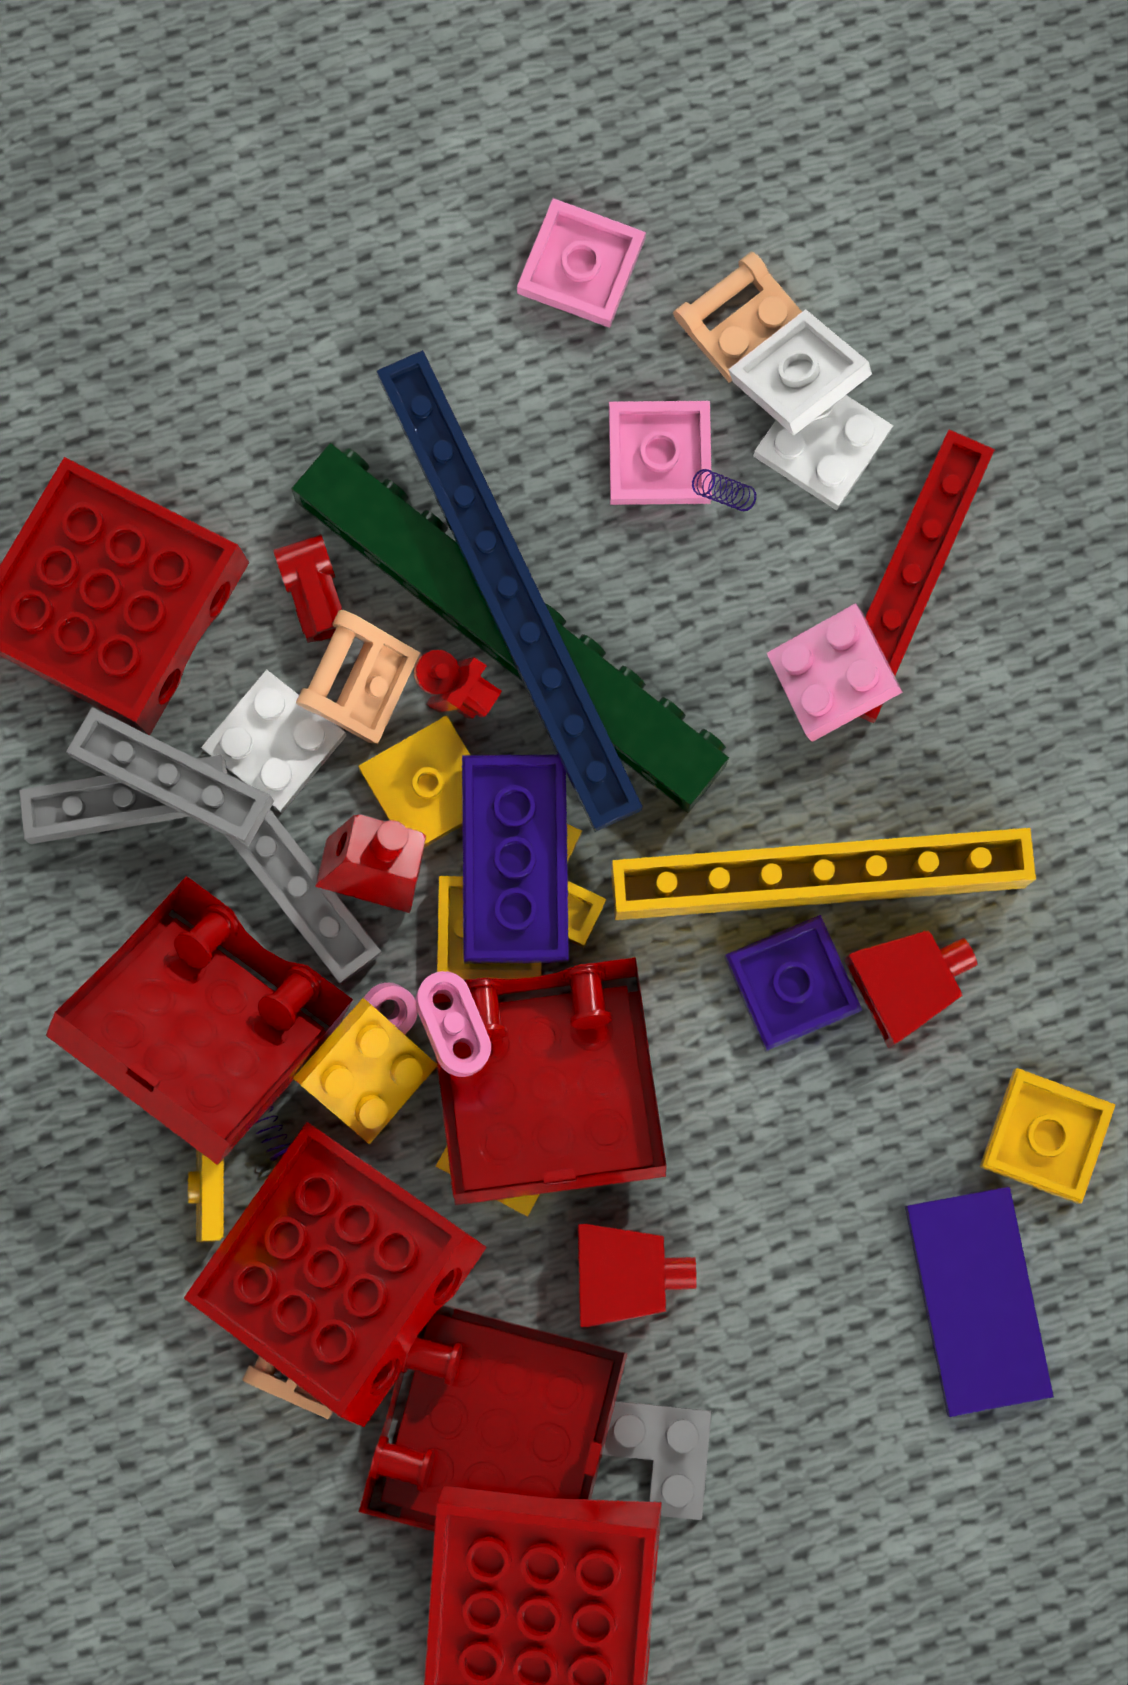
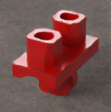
[414,650,502,720]

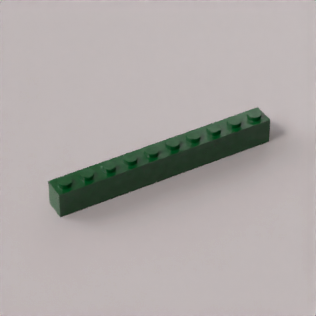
[291,443,729,813]

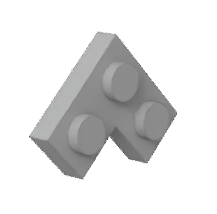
[602,1401,711,1520]

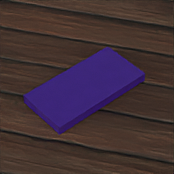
[462,754,569,964]
[905,1187,1054,1417]

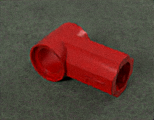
[273,534,342,643]

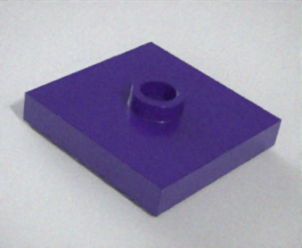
[724,915,862,1052]

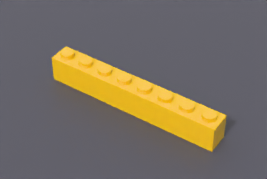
[611,828,1036,920]

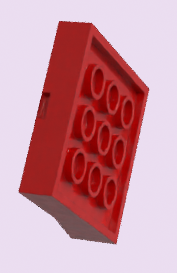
[0,457,249,736]
[46,876,353,1165]
[432,957,667,1205]
[184,1122,487,1427]
[359,1305,628,1532]
[424,1486,662,1685]

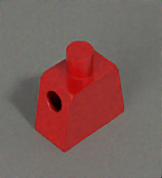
[315,815,426,913]
[844,930,978,1048]
[578,1224,697,1327]

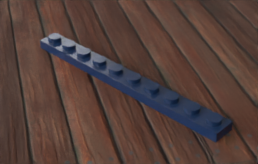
[377,350,643,832]

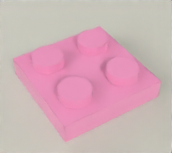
[517,198,646,328]
[609,401,712,505]
[767,603,903,742]

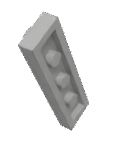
[66,707,274,846]
[19,755,227,844]
[224,809,382,986]

